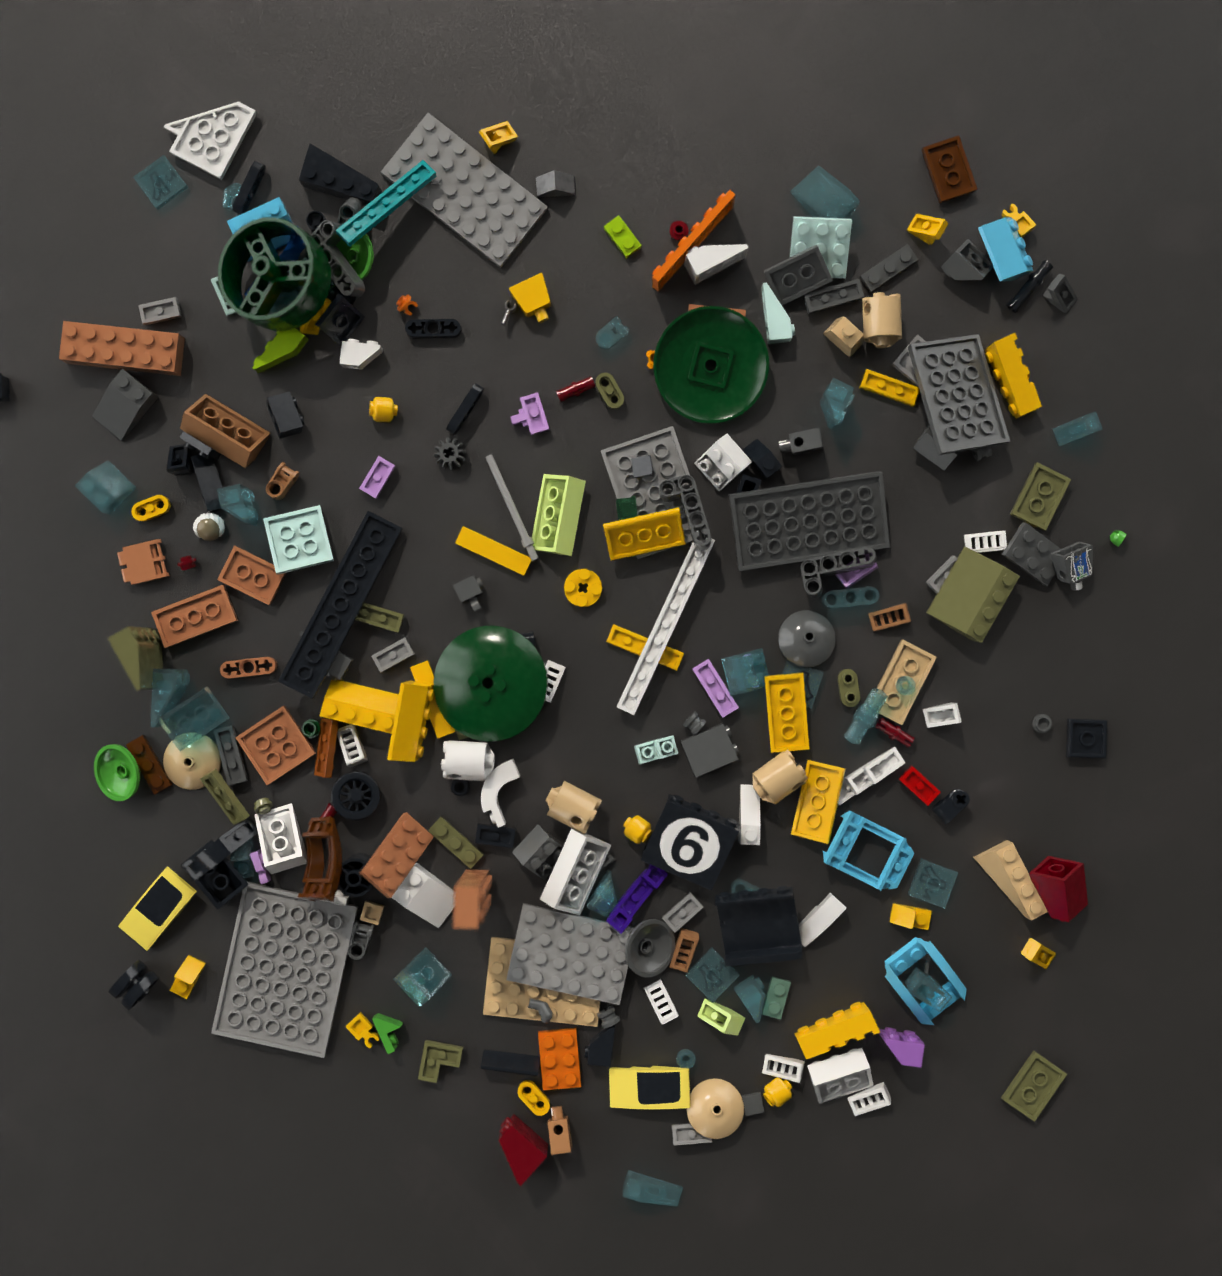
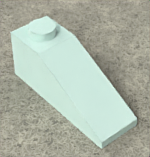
[761,283,795,344]

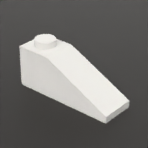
[738,784,760,845]

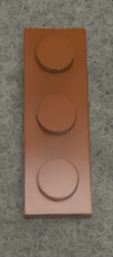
[314,718,338,778]

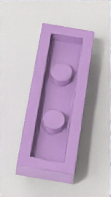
[692,659,739,718]

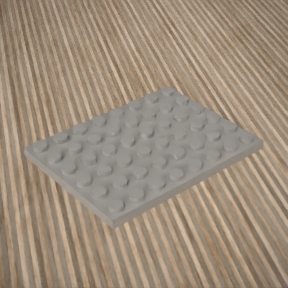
[211,882,358,1058]

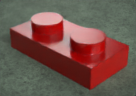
[898,766,941,806]

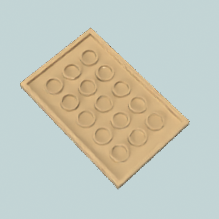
[483,937,600,1027]

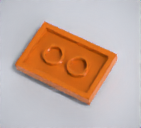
[538,1028,581,1090]

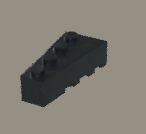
[299,143,381,206]

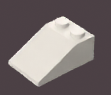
[684,244,748,285]
[255,803,307,874]
[392,863,454,928]

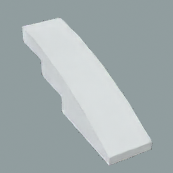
[838,747,905,805]

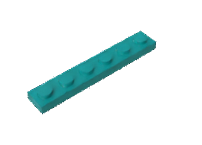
[336,160,437,246]

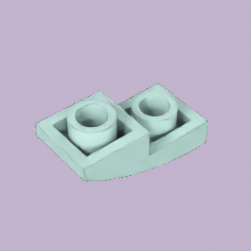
[634,735,678,764]

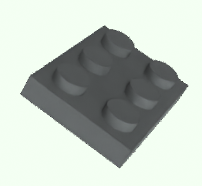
[764,244,833,305]
[1002,522,1060,586]

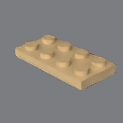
[867,639,937,725]

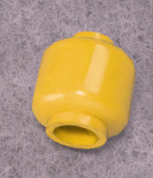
[369,397,398,422]
[623,815,653,844]
[763,1077,792,1107]

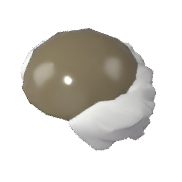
[193,512,225,541]

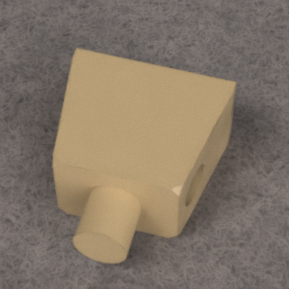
[823,316,864,358]

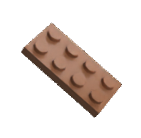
[151,585,238,648]
[360,812,434,898]

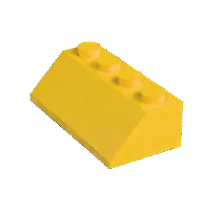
[320,680,399,734]
[387,680,434,762]

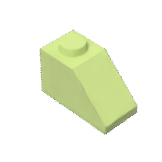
[697,999,745,1036]

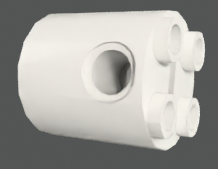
[441,740,495,781]

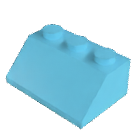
[227,197,293,262]
[978,217,1033,282]

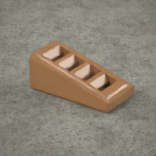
[868,603,911,632]
[669,928,699,973]

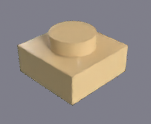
[360,900,384,925]

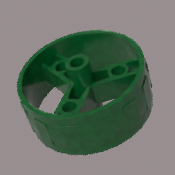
[218,217,331,331]

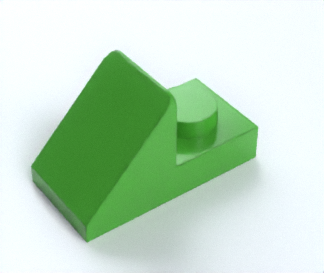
[372,1013,403,1054]

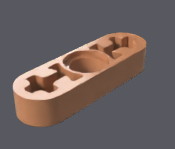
[220,657,277,678]

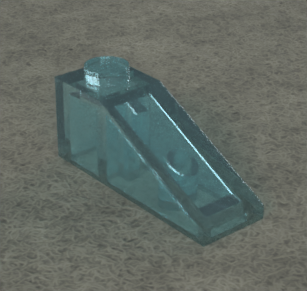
[622,1170,683,1206]

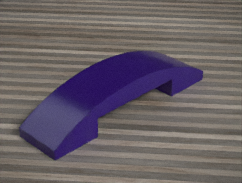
[606,864,668,934]

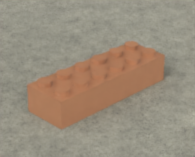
[59,321,185,376]
[453,869,492,929]

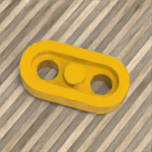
[131,495,171,522]
[517,1080,550,1116]

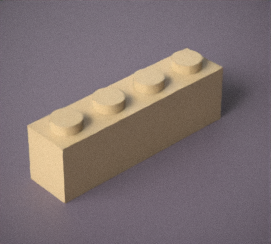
[973,840,1048,920]

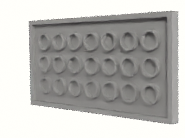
[381,113,548,268]

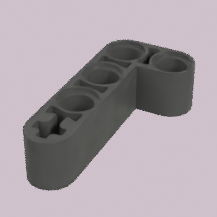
[311,220,365,297]
[659,475,711,551]
[801,547,877,598]

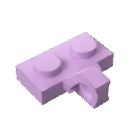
[510,392,549,435]

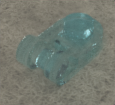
[596,316,630,349]

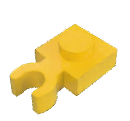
[1002,204,1036,238]
[345,1012,380,1048]

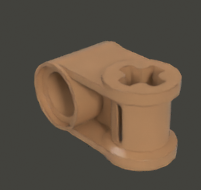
[266,462,300,500]

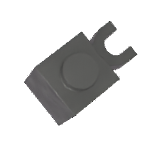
[453,575,485,612]

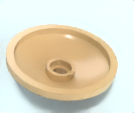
[163,732,222,790]
[686,1079,744,1139]

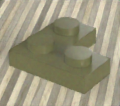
[418,1040,463,1083]

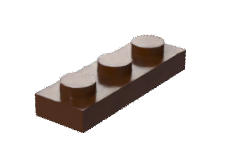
[126,735,173,795]

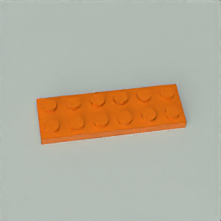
[652,190,736,292]

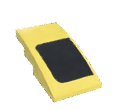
[118,867,197,951]
[609,1066,690,1109]

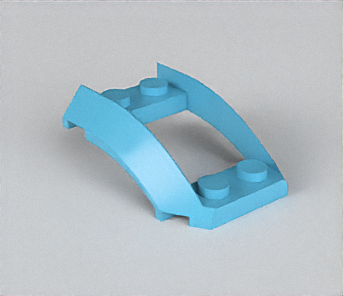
[823,811,914,891]
[885,937,967,1025]

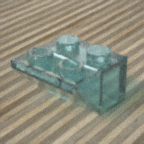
[820,378,855,429]
[217,484,259,526]
[721,648,770,696]

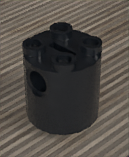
[338,853,374,897]

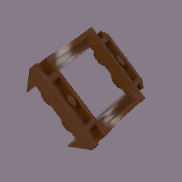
[298,817,342,902]

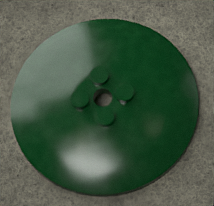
[653,306,769,423]
[434,626,548,741]

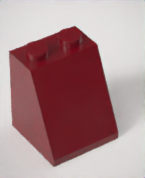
[1029,856,1088,922]
[499,1114,548,1186]

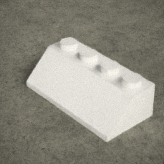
[540,828,611,915]

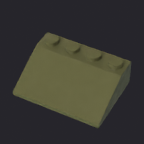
[926,547,1020,643]
[108,626,164,691]

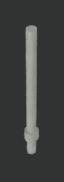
[485,454,539,561]

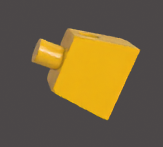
[509,272,551,323]

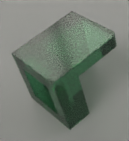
[616,496,637,521]

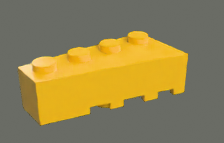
[985,333,1042,419]
[795,1002,880,1060]

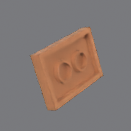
[217,545,286,605]

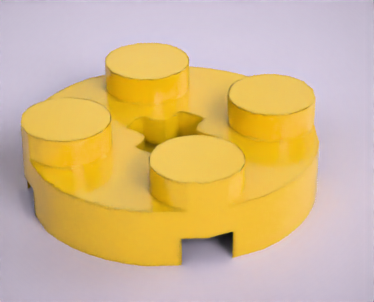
[564,569,602,607]

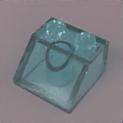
[75,461,136,515]
[393,947,452,1007]

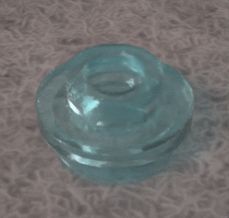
[896,676,916,695]
[676,1049,696,1068]

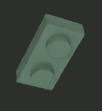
[762,976,791,1020]

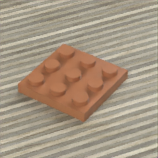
[235,705,316,785]

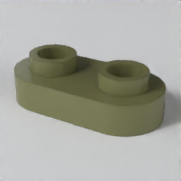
[595,373,624,410]
[837,669,860,707]

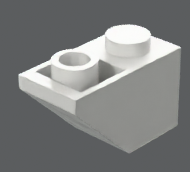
[340,339,383,369]

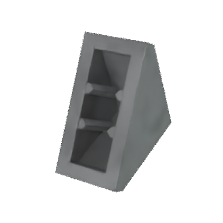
[536,170,575,197]

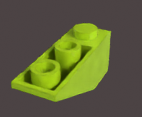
[252,328,309,373]

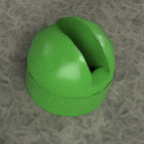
[1110,530,1127,547]

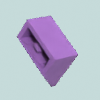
[879,1027,925,1068]

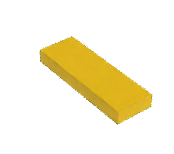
[859,369,920,407]

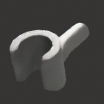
[501,300,517,326]

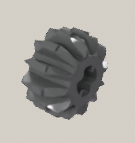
[433,437,466,470]

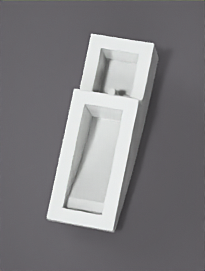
[799,893,846,947]

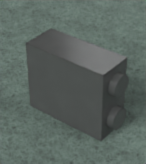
[680,723,740,777]

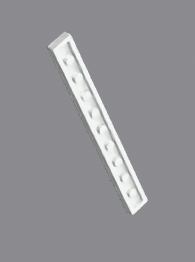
[616,533,715,715]

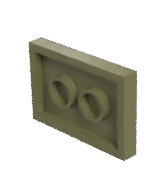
[1010,462,1071,531]
[1001,1050,1067,1122]

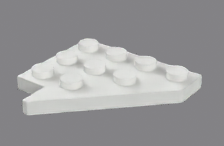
[164,102,257,180]

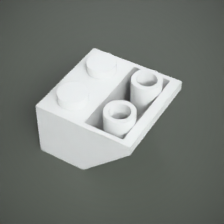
[694,433,752,491]

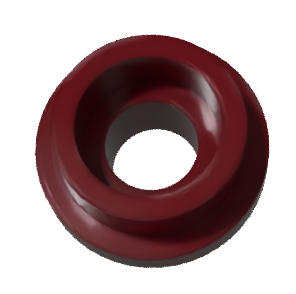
[669,221,688,240]
[177,555,197,570]

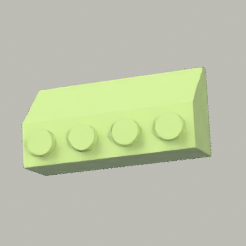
[532,474,586,556]

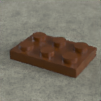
[922,135,977,203]

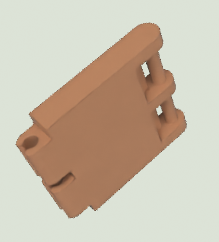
[117,539,170,585]

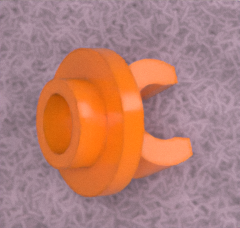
[397,294,418,315]

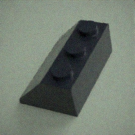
[181,840,249,910]

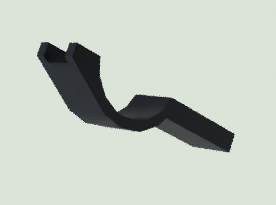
[181,818,258,882]

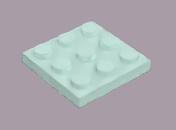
[789,216,852,279]
[263,505,334,575]

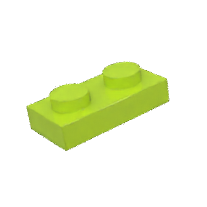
[604,215,642,259]

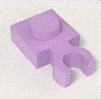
[250,849,271,884]

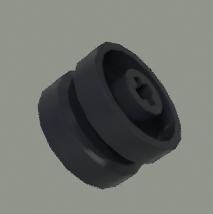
[108,960,159,1010]

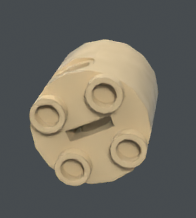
[862,292,902,348]
[752,750,808,805]
[545,781,602,834]

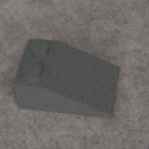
[92,369,159,441]

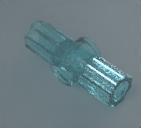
[844,688,888,745]

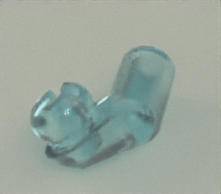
[221,183,242,209]

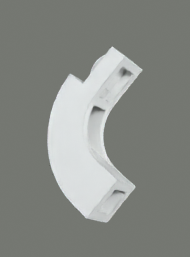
[481,758,520,828]

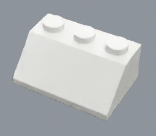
[807,1048,874,1104]

